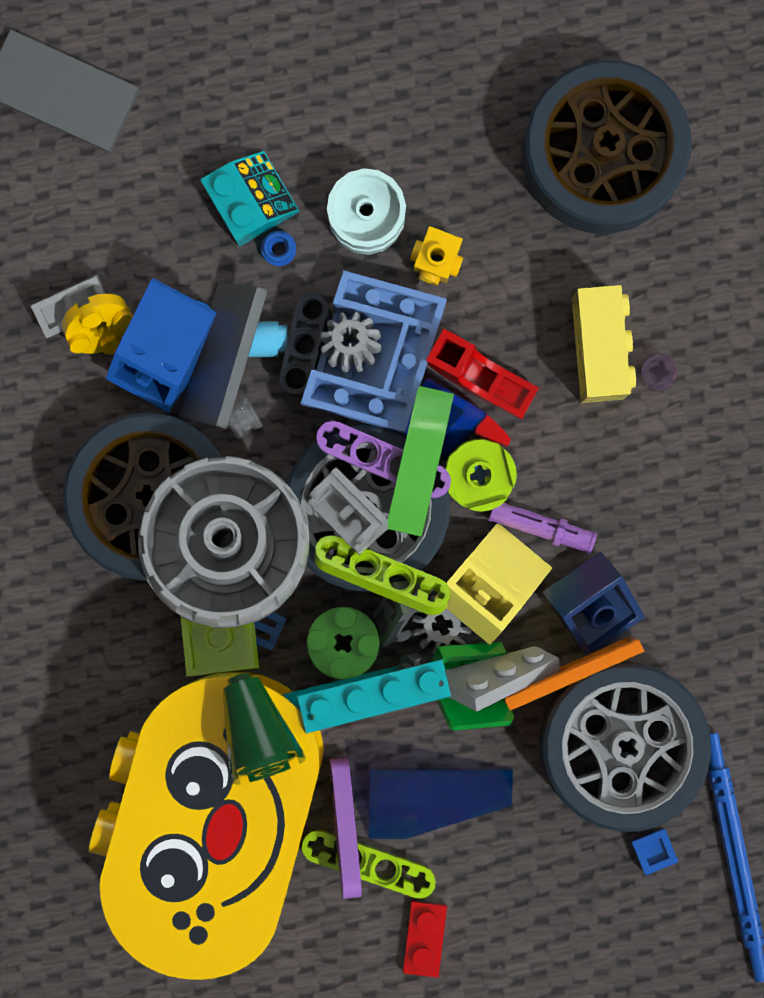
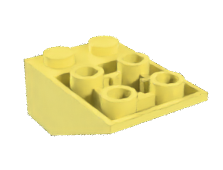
[434,523,552,645]

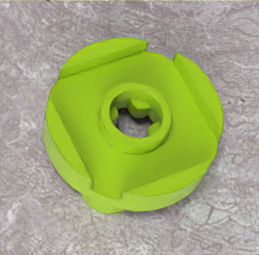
[444,439,517,511]

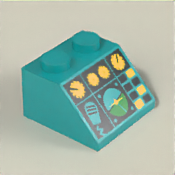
[200,151,300,247]

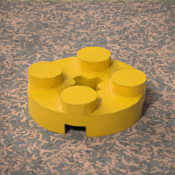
[61,294,133,355]

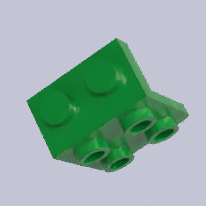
[431,642,514,731]

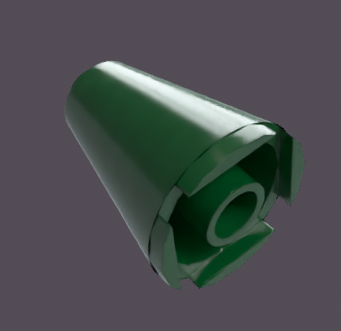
[223,673,306,785]

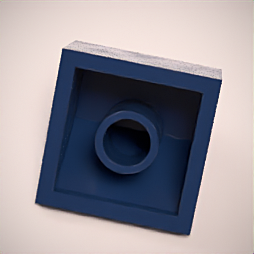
[542,551,645,655]

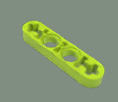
[314,536,451,615]
[302,829,436,899]

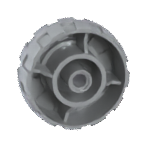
[138,456,309,628]

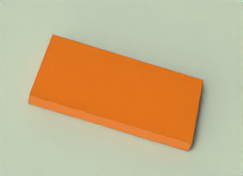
[504,636,644,711]

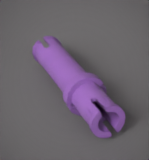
[489,503,597,554]

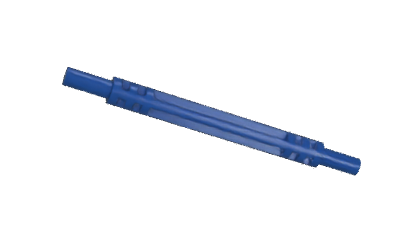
[708,732,764,982]

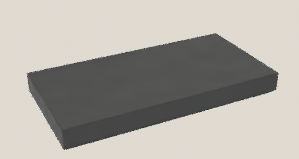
[0,29,140,153]
[178,282,267,429]

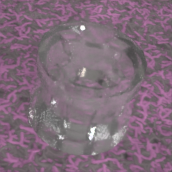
[229,396,263,440]

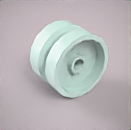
[327,168,406,255]

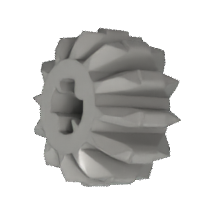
[320,311,381,374]
[412,595,472,654]

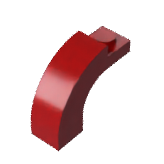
[426,329,539,420]

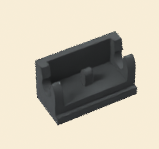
[372,580,433,648]

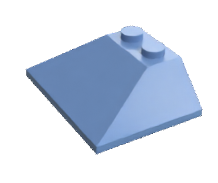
[301,270,447,434]

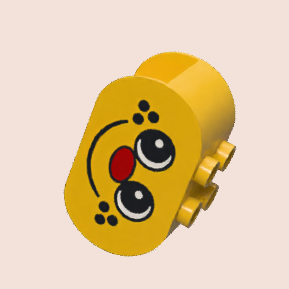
[89,671,323,980]

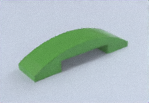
[388,386,454,537]

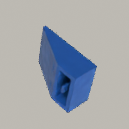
[106,278,217,412]

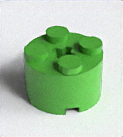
[307,606,379,679]

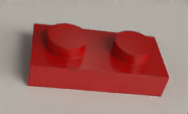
[403,900,447,978]

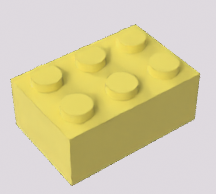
[572,285,636,403]

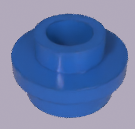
[261,231,296,267]

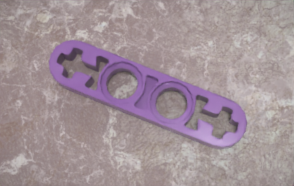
[317,421,451,499]
[329,757,361,899]

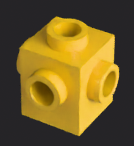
[410,226,464,286]

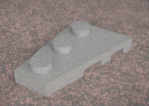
[439,646,560,712]

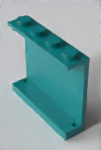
[281,660,451,734]

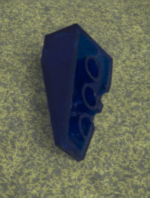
[369,767,513,839]

